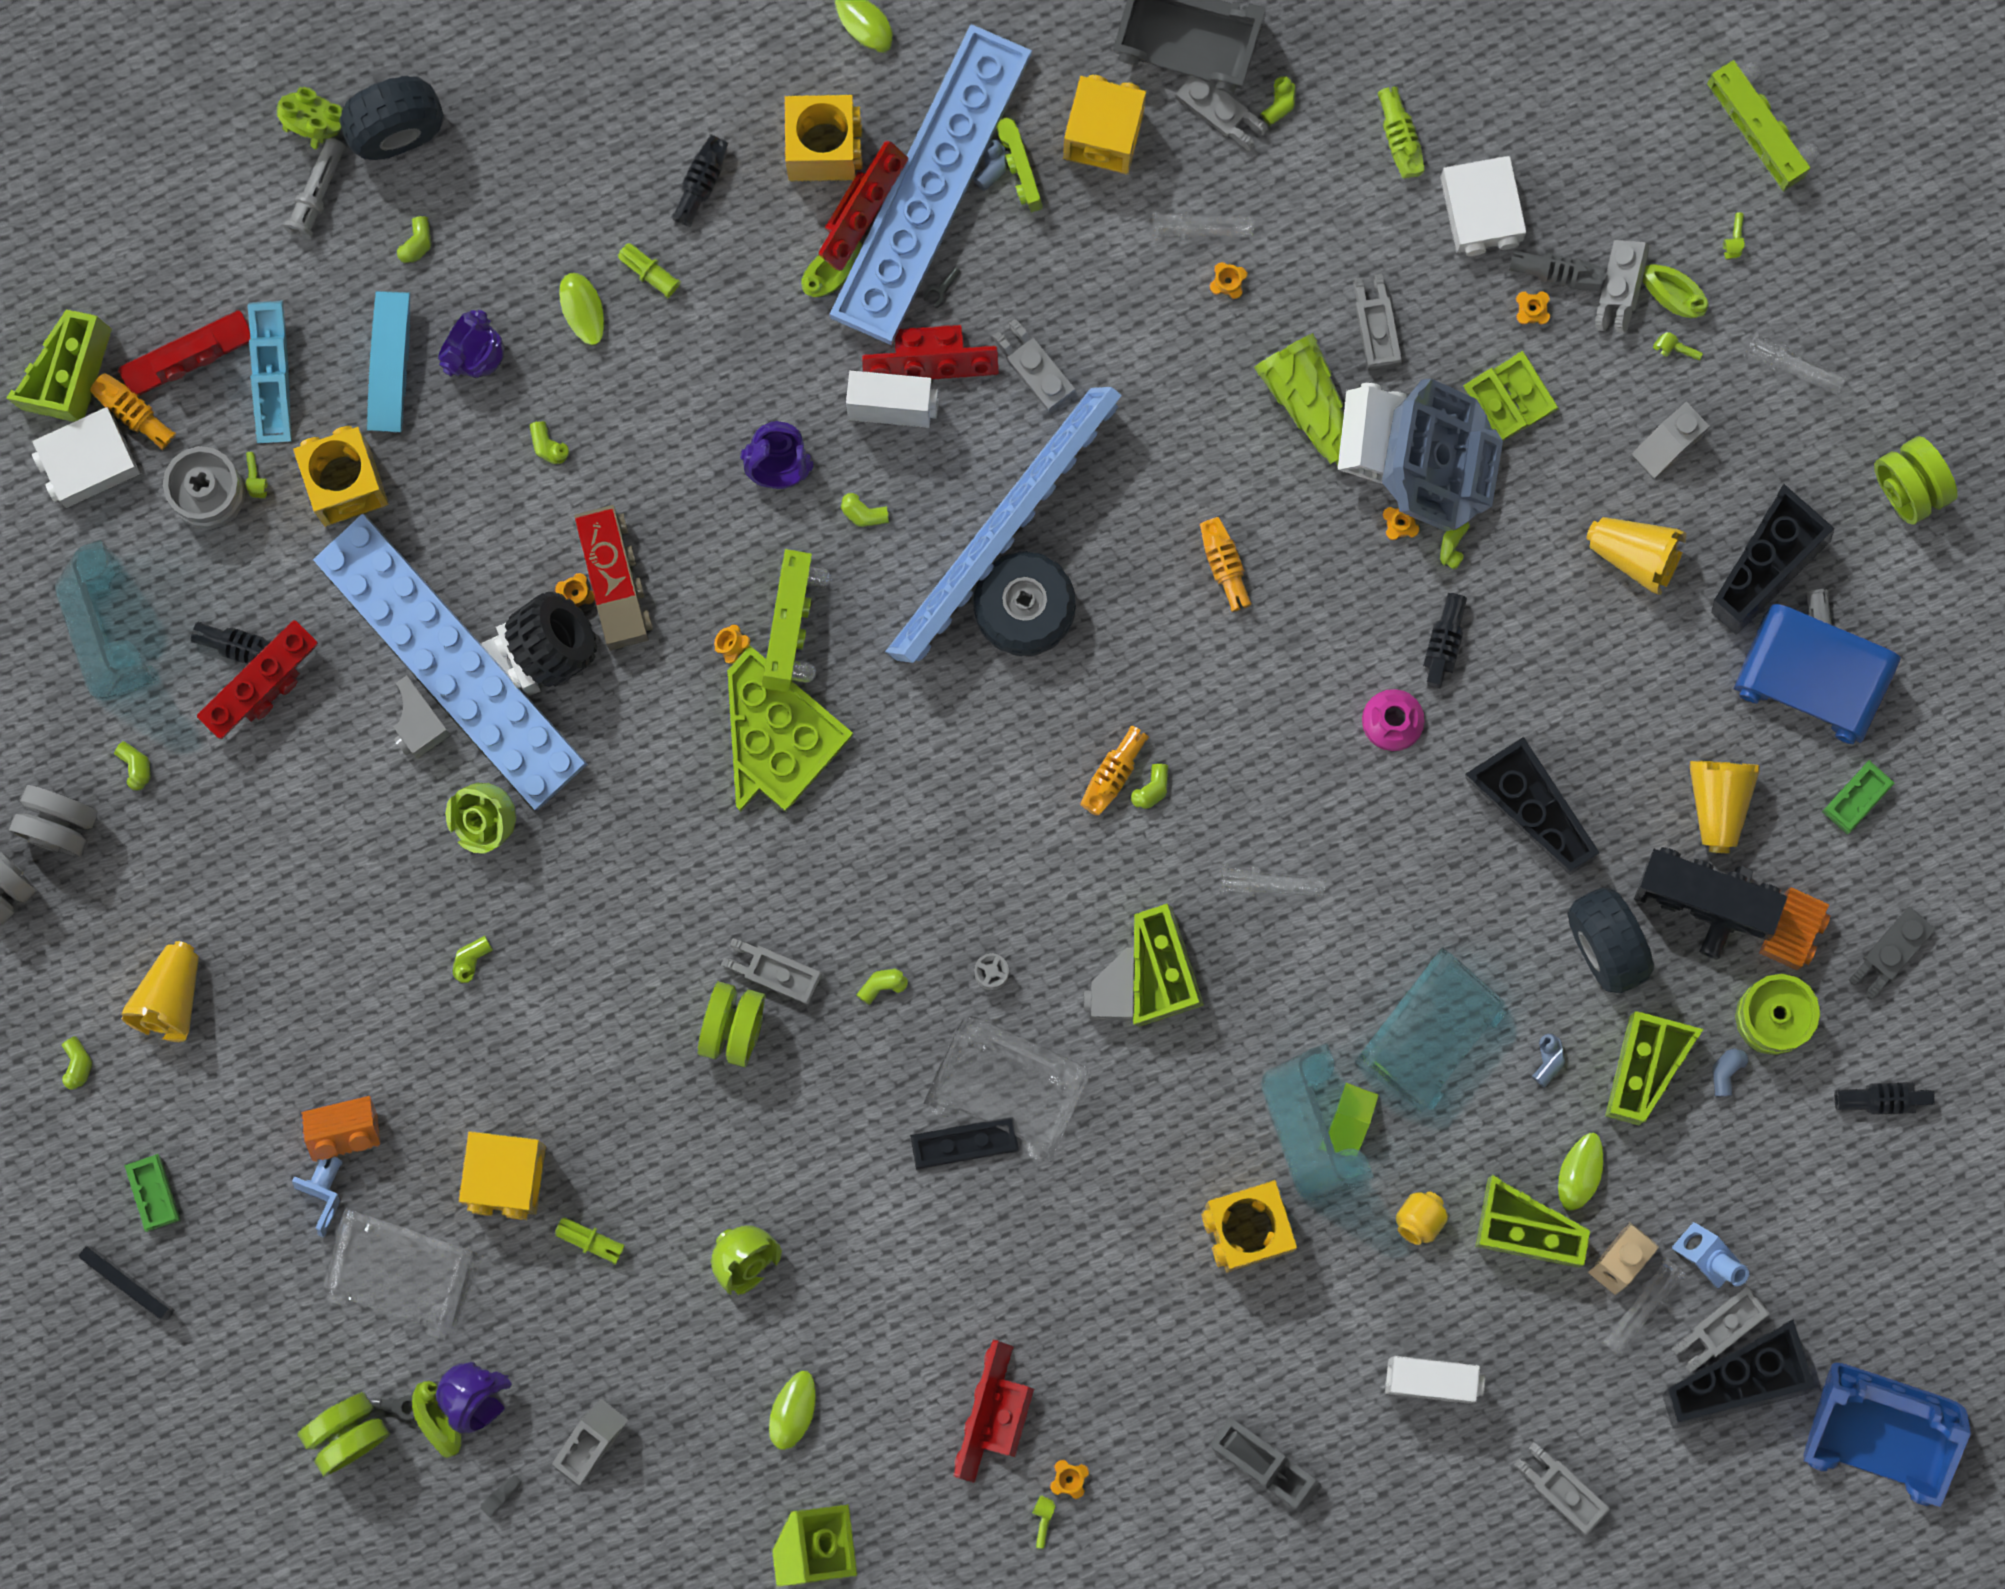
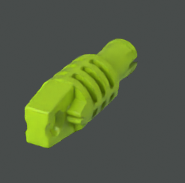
[1377,87,1424,179]

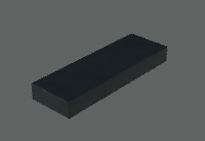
[910,1117,1019,1170]
[78,1246,175,1320]

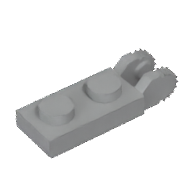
[1175,76,1268,151]
[1595,240,1649,333]
[1353,274,1402,370]
[992,319,1075,412]
[721,938,822,1006]
[1672,1285,1770,1373]
[1514,1443,1611,1536]

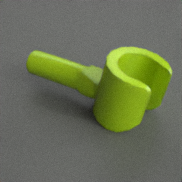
[1723,212,1745,259]
[1653,333,1703,360]
[246,451,268,498]
[1032,1496,1055,1549]

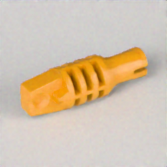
[90,373,176,450]
[1200,517,1252,612]
[1080,726,1149,816]

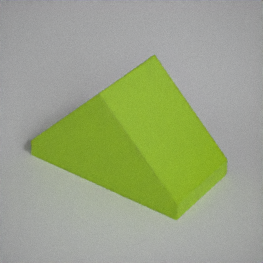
[1323,1083,1379,1160]

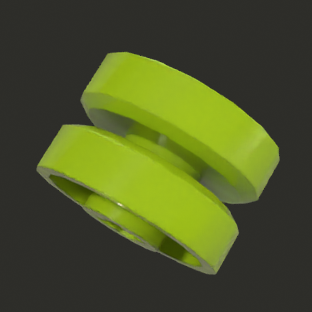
[1874,436,1958,525]
[1735,974,1820,1056]
[697,981,766,1068]
[297,1392,391,1477]

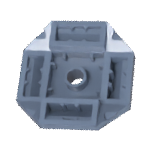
[1382,379,1503,531]

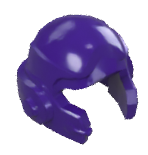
[438,310,505,378]
[740,421,814,489]
[436,1362,512,1433]

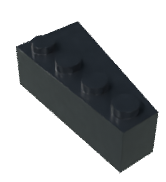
[1711,484,1835,635]
[1465,737,1600,875]
[1634,847,1788,941]
[1662,1319,1815,1429]

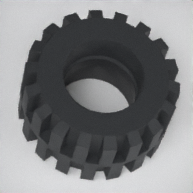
[505,592,597,687]

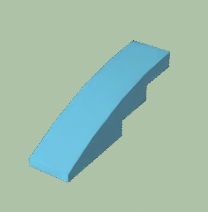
[367,291,411,432]
[247,301,291,443]

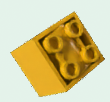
[1063,75,1146,174]
[785,95,862,181]
[293,426,389,527]
[459,1131,546,1220]
[1201,1180,1297,1273]

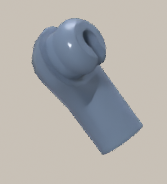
[974,140,1007,191]
[1532,1034,1565,1088]
[1712,1048,1748,1097]

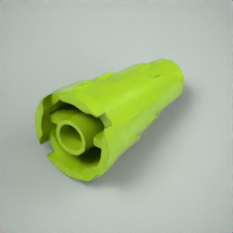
[1254,333,1344,466]

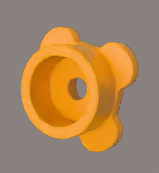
[1210,262,1247,299]
[1516,291,1550,325]
[1383,507,1419,540]
[555,573,595,607]
[714,625,750,664]
[1050,1460,1089,1499]

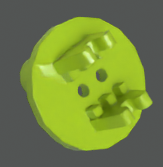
[276,87,342,150]

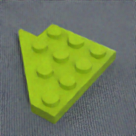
[727,646,854,812]

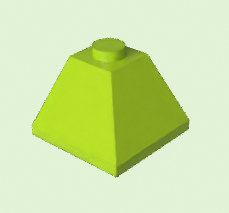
[772,1504,857,1586]

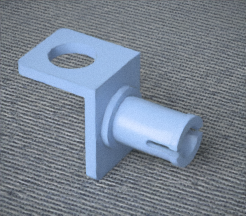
[292,1156,343,1237]
[1672,1223,1749,1288]

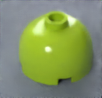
[445,782,517,854]
[711,1225,782,1295]

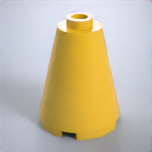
[1586,517,1686,595]
[1689,761,1760,853]
[121,941,199,1042]

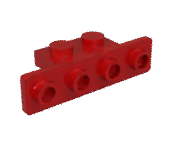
[818,141,908,271]
[118,310,251,396]
[862,325,999,380]
[197,620,318,739]
[954,1340,1034,1483]

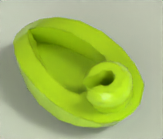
[835,0,893,53]
[801,242,862,298]
[1642,264,1709,318]
[559,273,604,346]
[1558,1133,1603,1211]
[769,1371,815,1450]
[412,1381,461,1458]

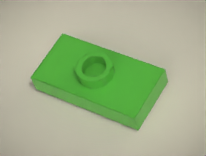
[1822,760,1895,835]
[124,1154,181,1232]

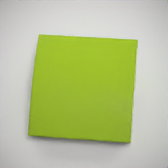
[1463,351,1559,441]

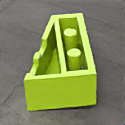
[6,309,112,422]
[1133,903,1204,1027]
[1605,1011,1704,1125]
[1475,1175,1590,1268]

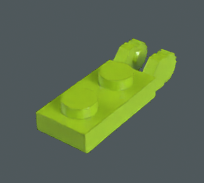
[997,117,1043,213]

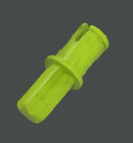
[618,243,681,298]
[555,1218,625,1265]

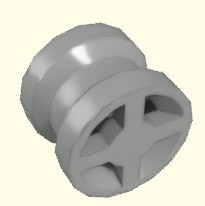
[974,953,1009,991]

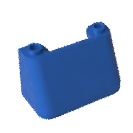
[1733,604,1901,744]
[1804,1363,1971,1507]

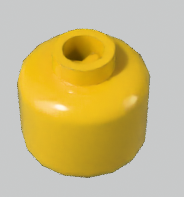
[1396,1191,1448,1245]

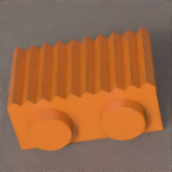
[1759,887,1831,970]
[302,1096,380,1162]

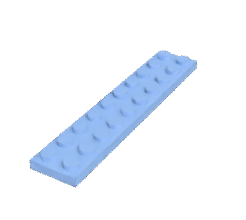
[830,24,1032,345]
[885,387,1122,663]
[313,514,588,811]

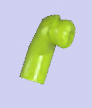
[1260,76,1296,126]
[397,216,431,263]
[529,421,569,464]
[841,493,889,527]
[1440,522,1470,569]
[114,741,151,791]
[1131,764,1169,809]
[452,935,493,983]
[856,969,908,1005]
[61,1036,92,1090]

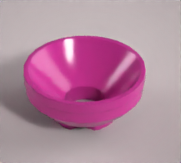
[1362,689,1425,751]

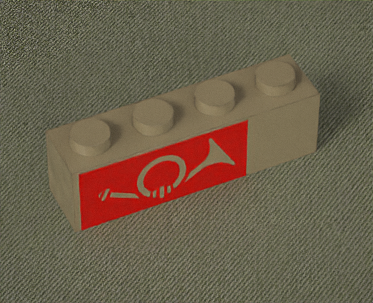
[574,505,653,651]

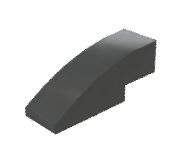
[1209,1417,1322,1514]

